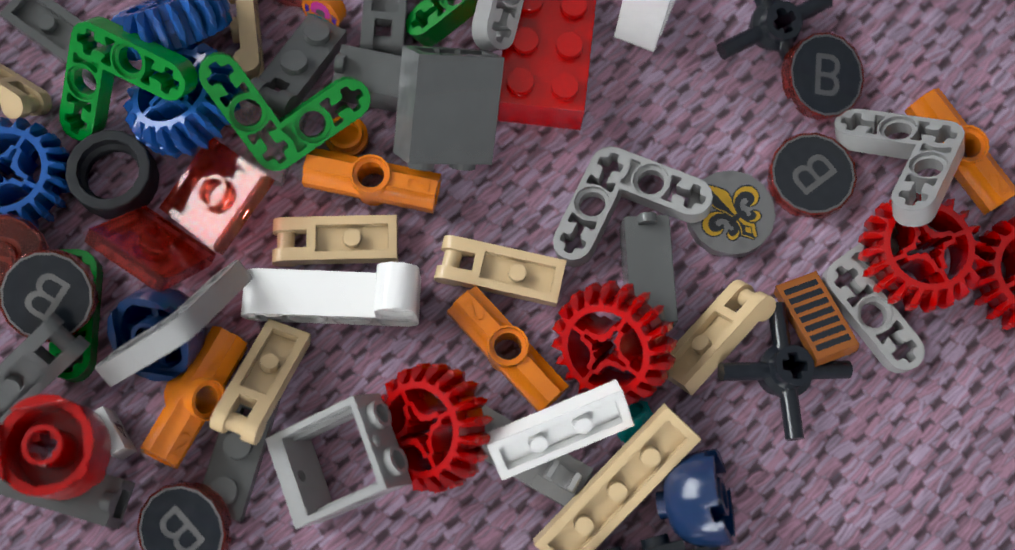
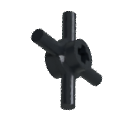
[717,0,833,81]
[717,302,853,441]

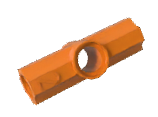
[904,87,1015,216]
[302,148,442,214]
[447,286,569,412]
[140,326,248,469]

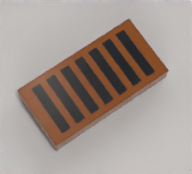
[774,271,860,367]

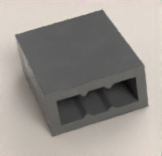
[393,45,505,171]

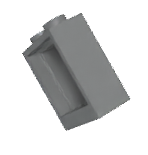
[265,393,412,529]

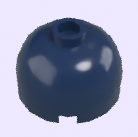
[107,286,206,381]
[656,448,735,547]

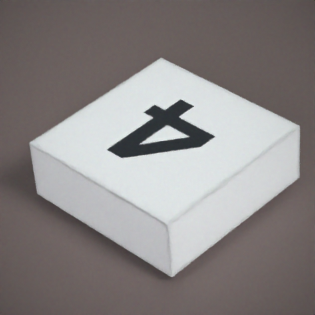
[94,406,137,460]

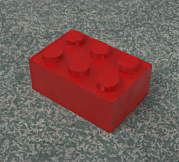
[497,0,596,130]

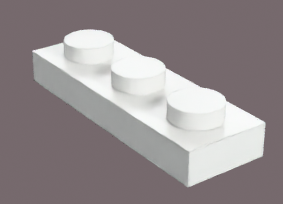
[486,380,634,481]

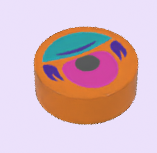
[302,0,347,26]

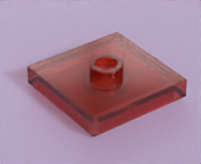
[159,138,275,255]
[84,206,216,292]

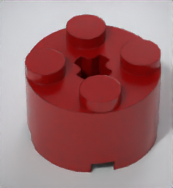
[0,394,111,500]

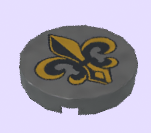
[687,170,776,258]

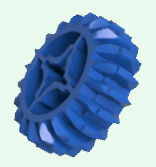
[111,0,232,61]
[123,43,242,159]
[0,117,70,232]

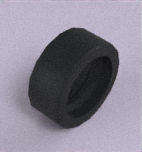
[65,130,160,220]

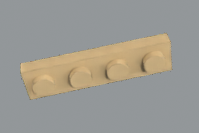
[533,403,702,550]

